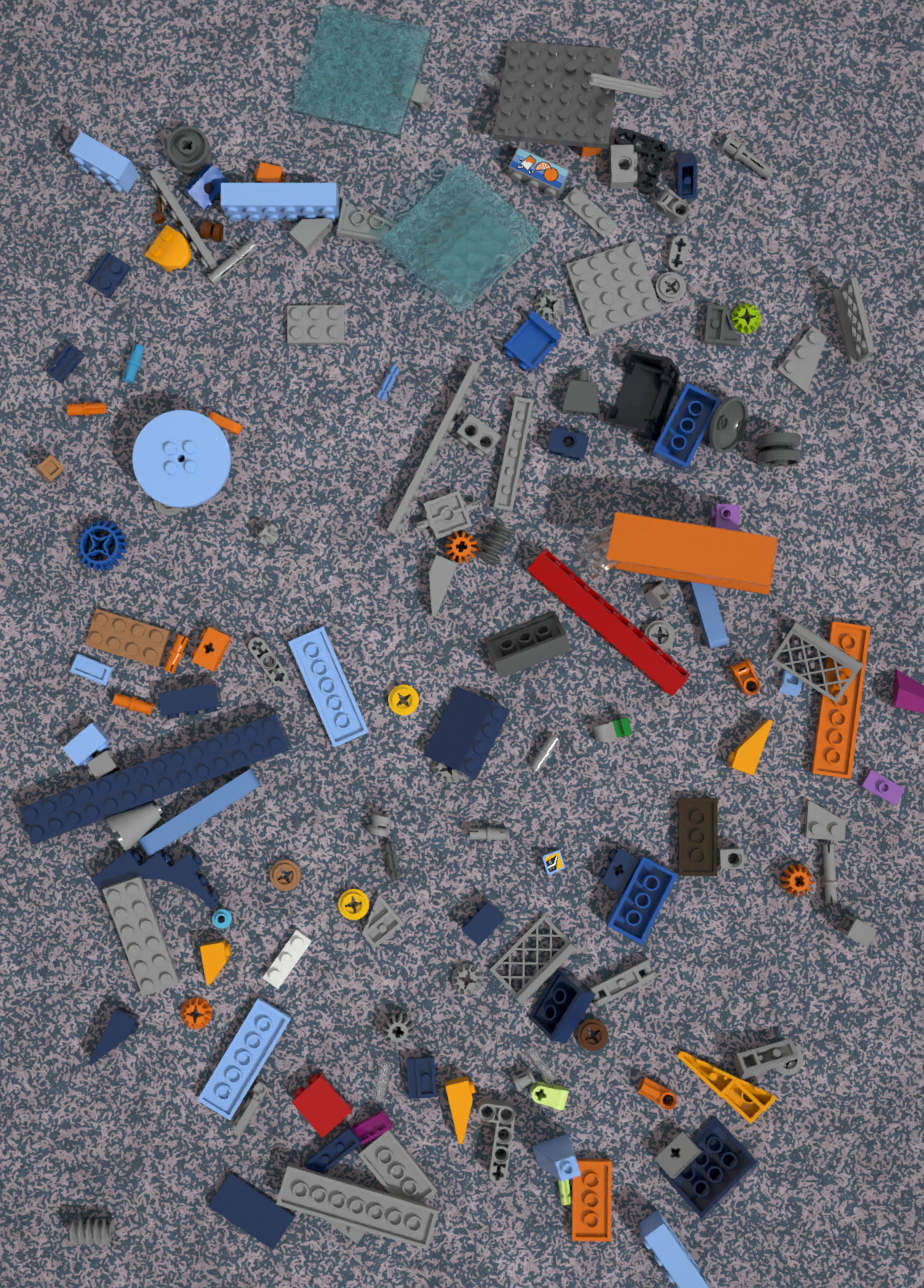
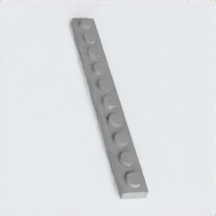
[387,361,481,536]

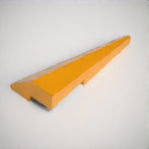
[677,1051,777,1124]

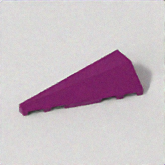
[890,670,924,714]

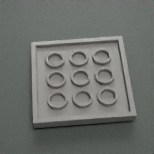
[565,241,662,337]

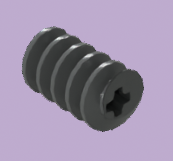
[477,525,515,568]

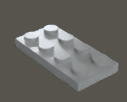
[358,1130,438,1203]

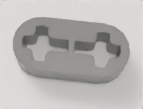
[667,235,689,273]

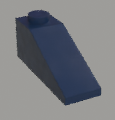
[88,1006,140,1065]

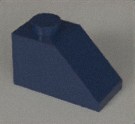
[673,152,697,199]

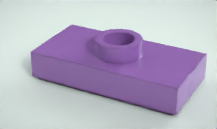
[860,769,905,806]

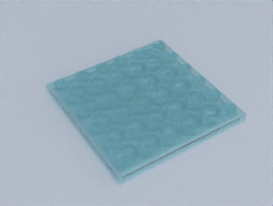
[292,4,433,138]
[380,161,543,315]

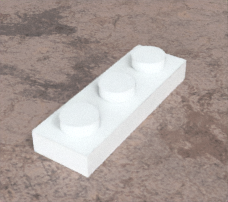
[263,929,312,989]

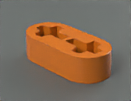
[208,411,243,436]

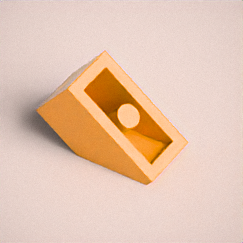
[200,939,231,985]

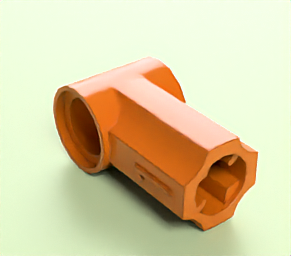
[637,1077,677,1110]

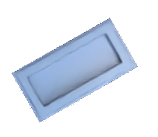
[70,653,114,686]

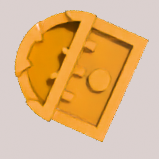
[145,225,192,272]

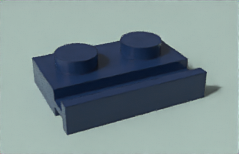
[85,251,131,299]
[406,1056,437,1099]

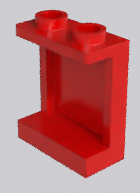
[292,1071,353,1138]

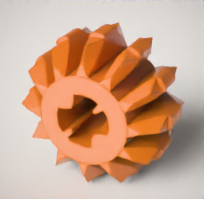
[445,531,478,564]
[780,863,814,897]

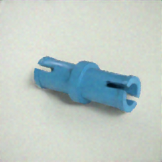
[122,344,145,384]

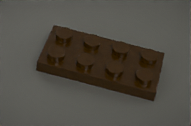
[678,798,718,876]

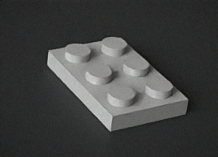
[287,305,345,345]

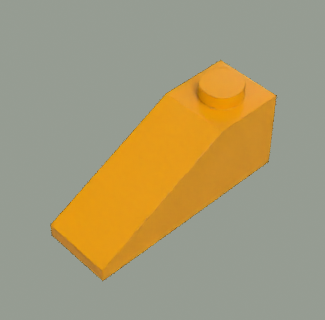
[727,719,773,775]
[445,1076,475,1144]

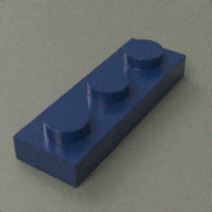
[304,1125,362,1174]

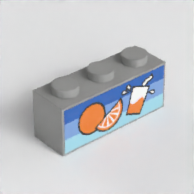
[508,147,570,197]

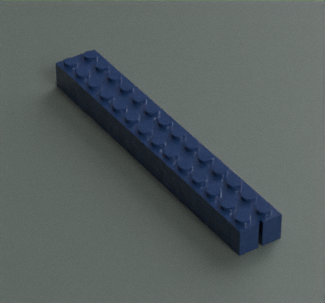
[19,714,292,845]

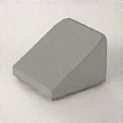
[644,581,673,610]

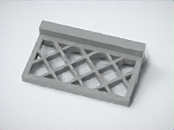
[832,277,875,366]
[771,622,864,703]
[490,915,577,1005]

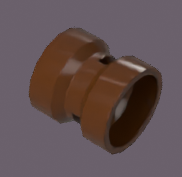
[200,219,224,243]

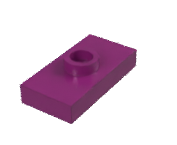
[352,1109,394,1146]

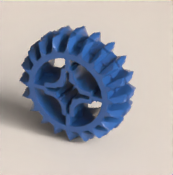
[75,520,128,572]

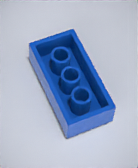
[650,383,721,472]
[605,854,678,945]

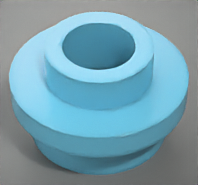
[212,909,232,929]

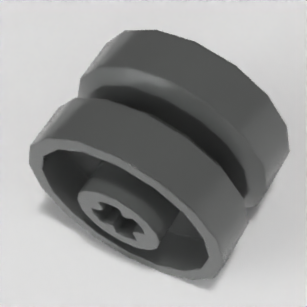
[167,125,213,177]
[757,432,801,467]

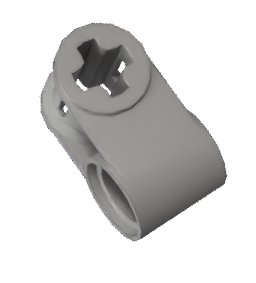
[652,188,689,224]

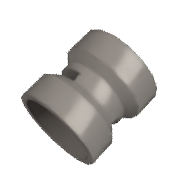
[368,813,391,837]

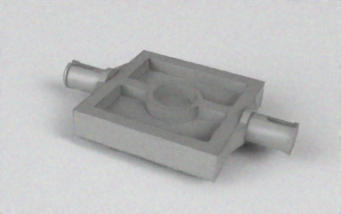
[416,490,480,540]

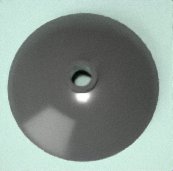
[709,396,748,453]

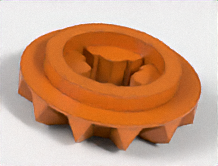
[180,997,212,1030]

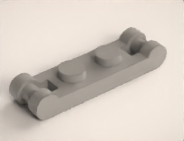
[588,958,657,1007]

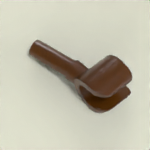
[152,197,166,225]

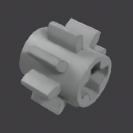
[255,521,279,546]

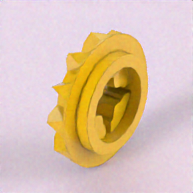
[388,685,419,715]
[338,889,369,920]

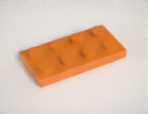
[571,1159,612,1241]

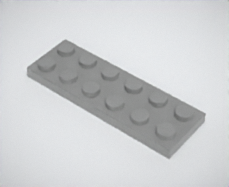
[102,875,180,996]

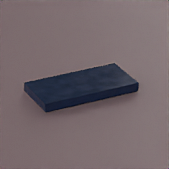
[208,1171,296,1250]

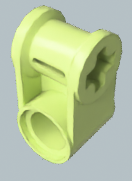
[530,1081,569,1110]

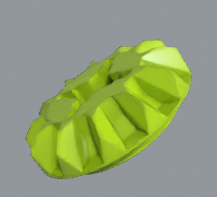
[731,303,762,334]

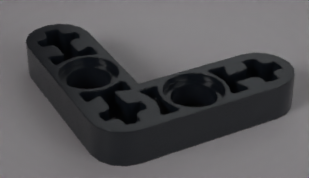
[615,128,668,195]

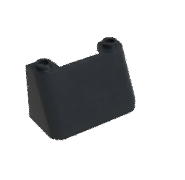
[603,350,680,441]

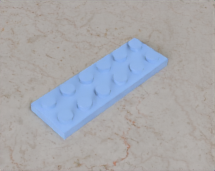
[288,627,369,747]
[197,997,292,1120]

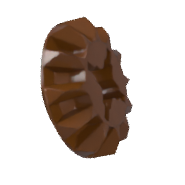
[577,1018,608,1051]

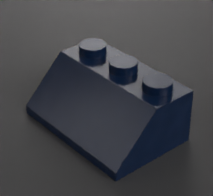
[528,969,596,1043]

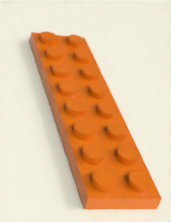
[811,621,871,779]

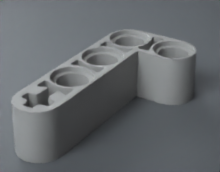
[478,1099,515,1184]

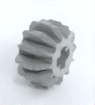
[382,1013,415,1047]

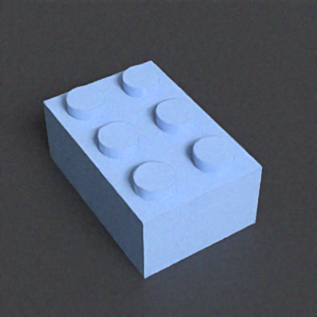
[69,132,139,194]

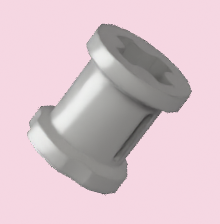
[512,1067,537,1092]

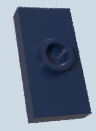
[45,342,86,384]

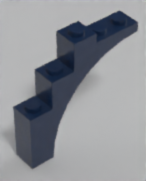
[91,849,221,910]

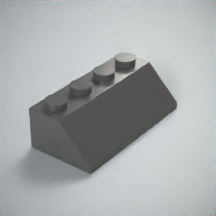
[484,611,571,679]

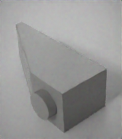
[427,555,458,618]
[733,1038,799,1079]

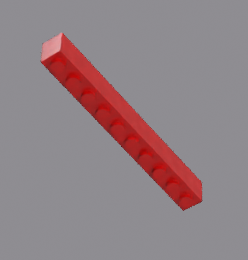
[527,548,690,696]

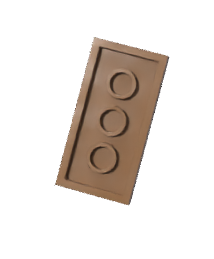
[85,609,171,668]

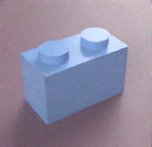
[62,723,111,766]

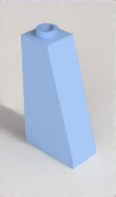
[532,1133,581,1182]

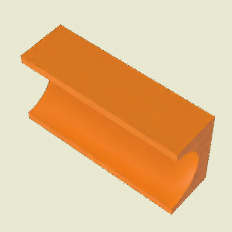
[607,512,778,595]

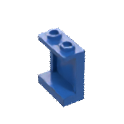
[503,310,562,373]

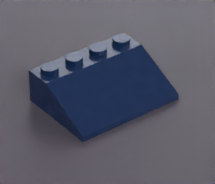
[423,687,510,781]
[660,1116,760,1219]

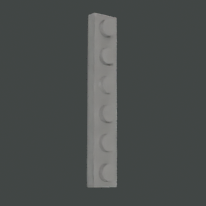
[149,168,218,271]
[494,396,534,512]

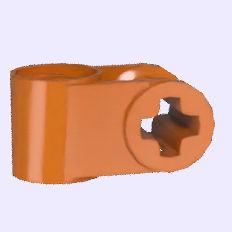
[729,658,760,696]

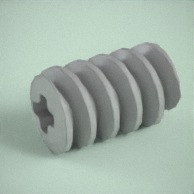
[70,1218,114,1246]

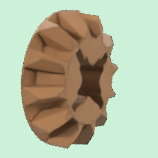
[270,859,301,891]

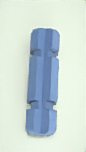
[376,365,400,401]

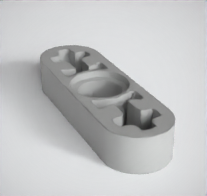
[248,637,289,686]

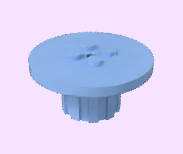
[132,410,231,508]

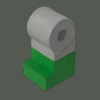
[593,717,632,742]

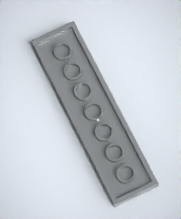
[276,1163,439,1250]

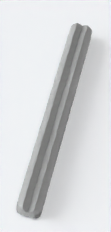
[587,72,663,99]

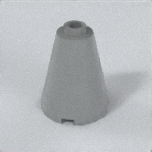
[106,802,163,851]

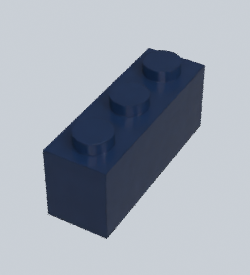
[158,684,222,719]

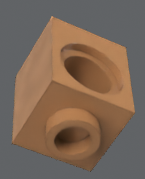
[35,455,65,484]

